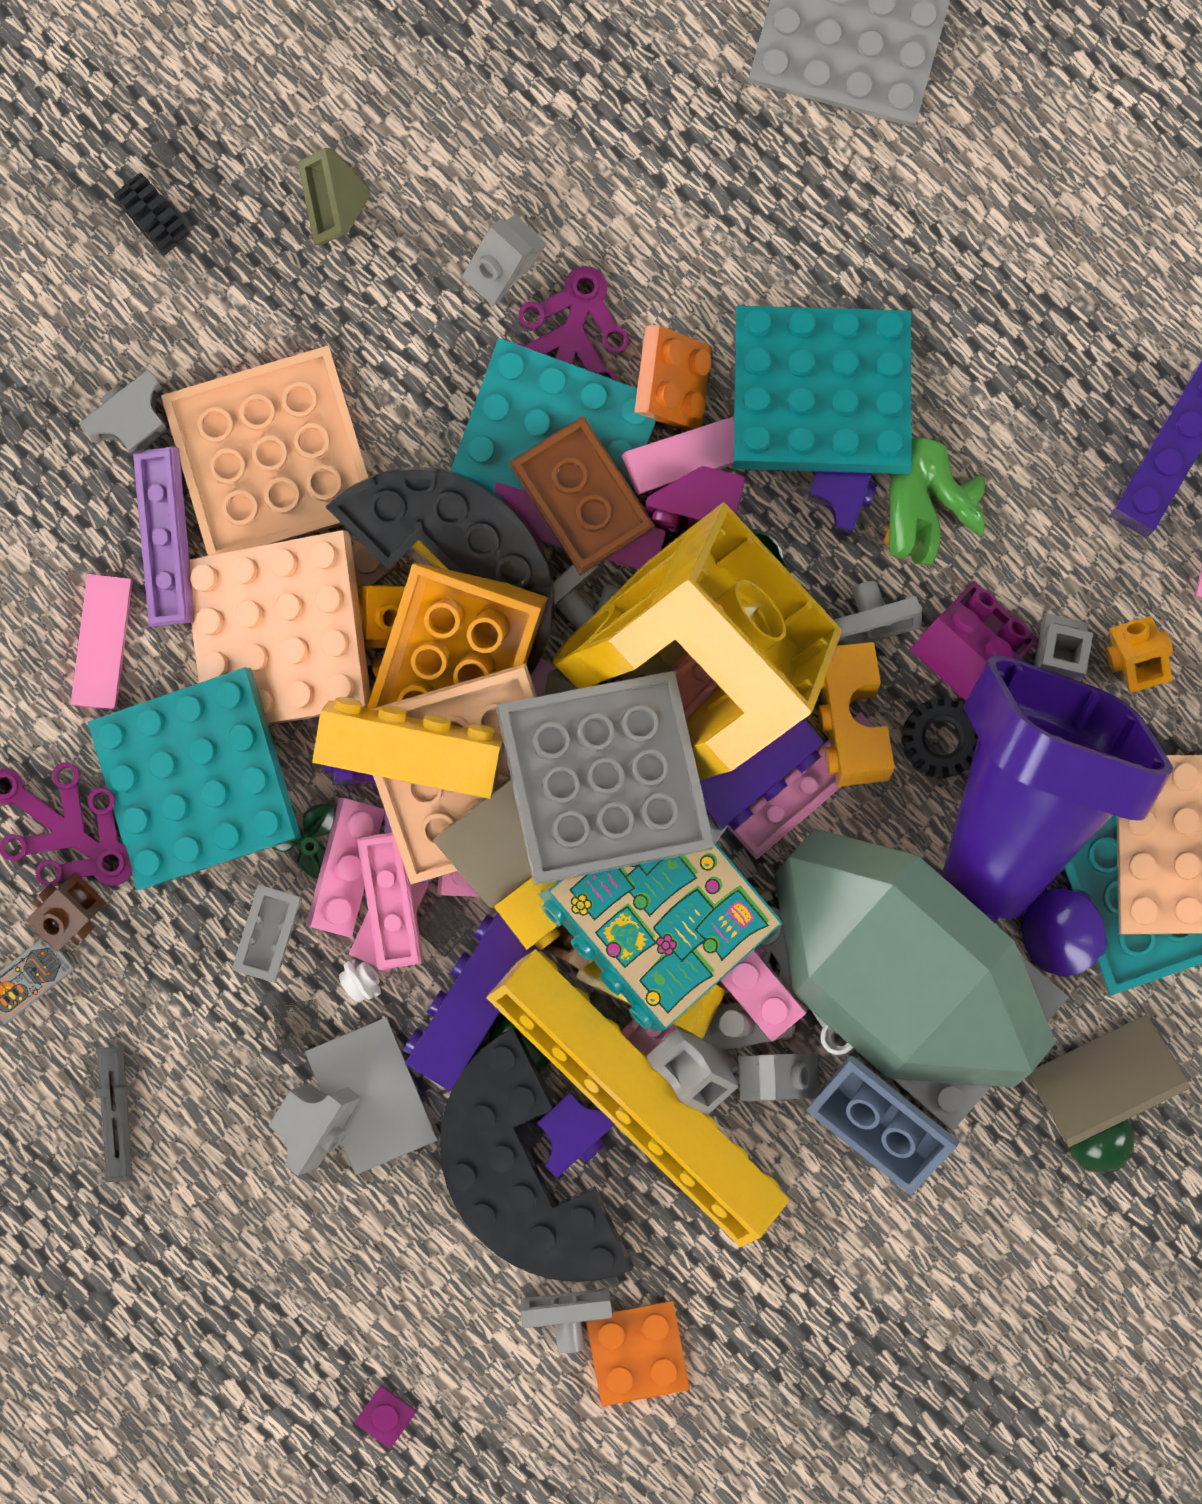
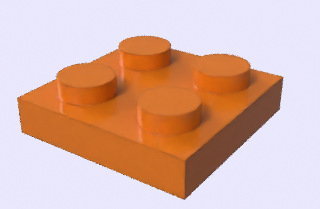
[634,325,712,431]
[586,1300,690,1407]

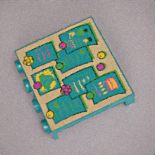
[537,840,783,1031]

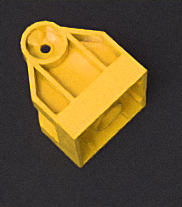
[552,502,842,780]

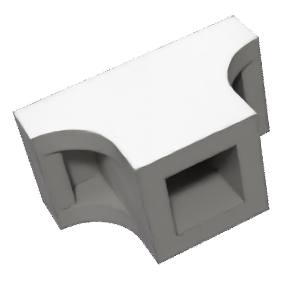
[462,214,547,306]
[79,369,168,456]
[1034,613,1093,682]
[646,1027,739,1115]
[738,1053,819,1101]
[268,1084,361,1176]

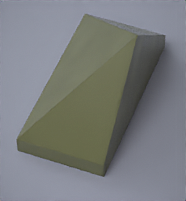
[298,148,371,245]

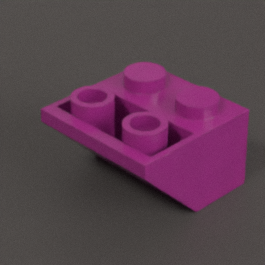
[645,466,745,535]
[909,581,1038,701]

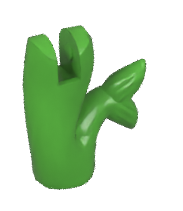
[889,438,985,565]

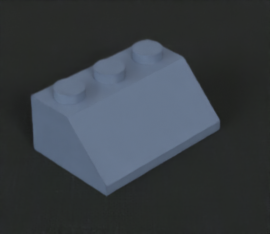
[806,1056,960,1195]

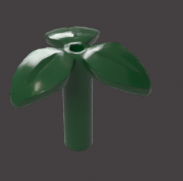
[271,804,335,880]

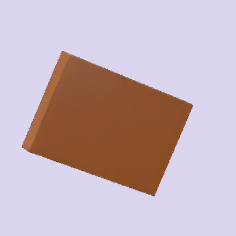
[509,416,655,576]

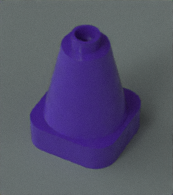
[942,656,1173,924]

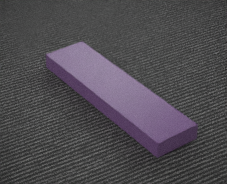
[133,447,194,627]

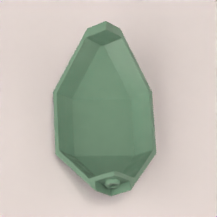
[774,828,1056,1088]

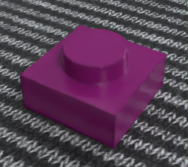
[354,1385,417,1449]

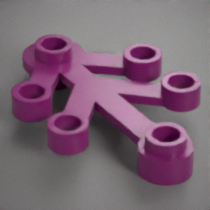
[517,266,629,381]
[0,762,133,886]

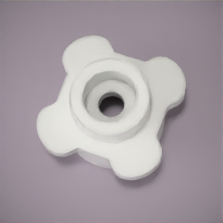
[339,958,381,1002]

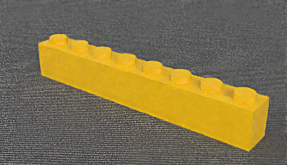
[486,949,790,1247]

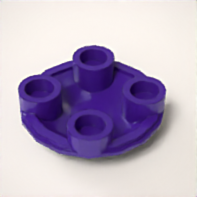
[1021,888,1108,977]

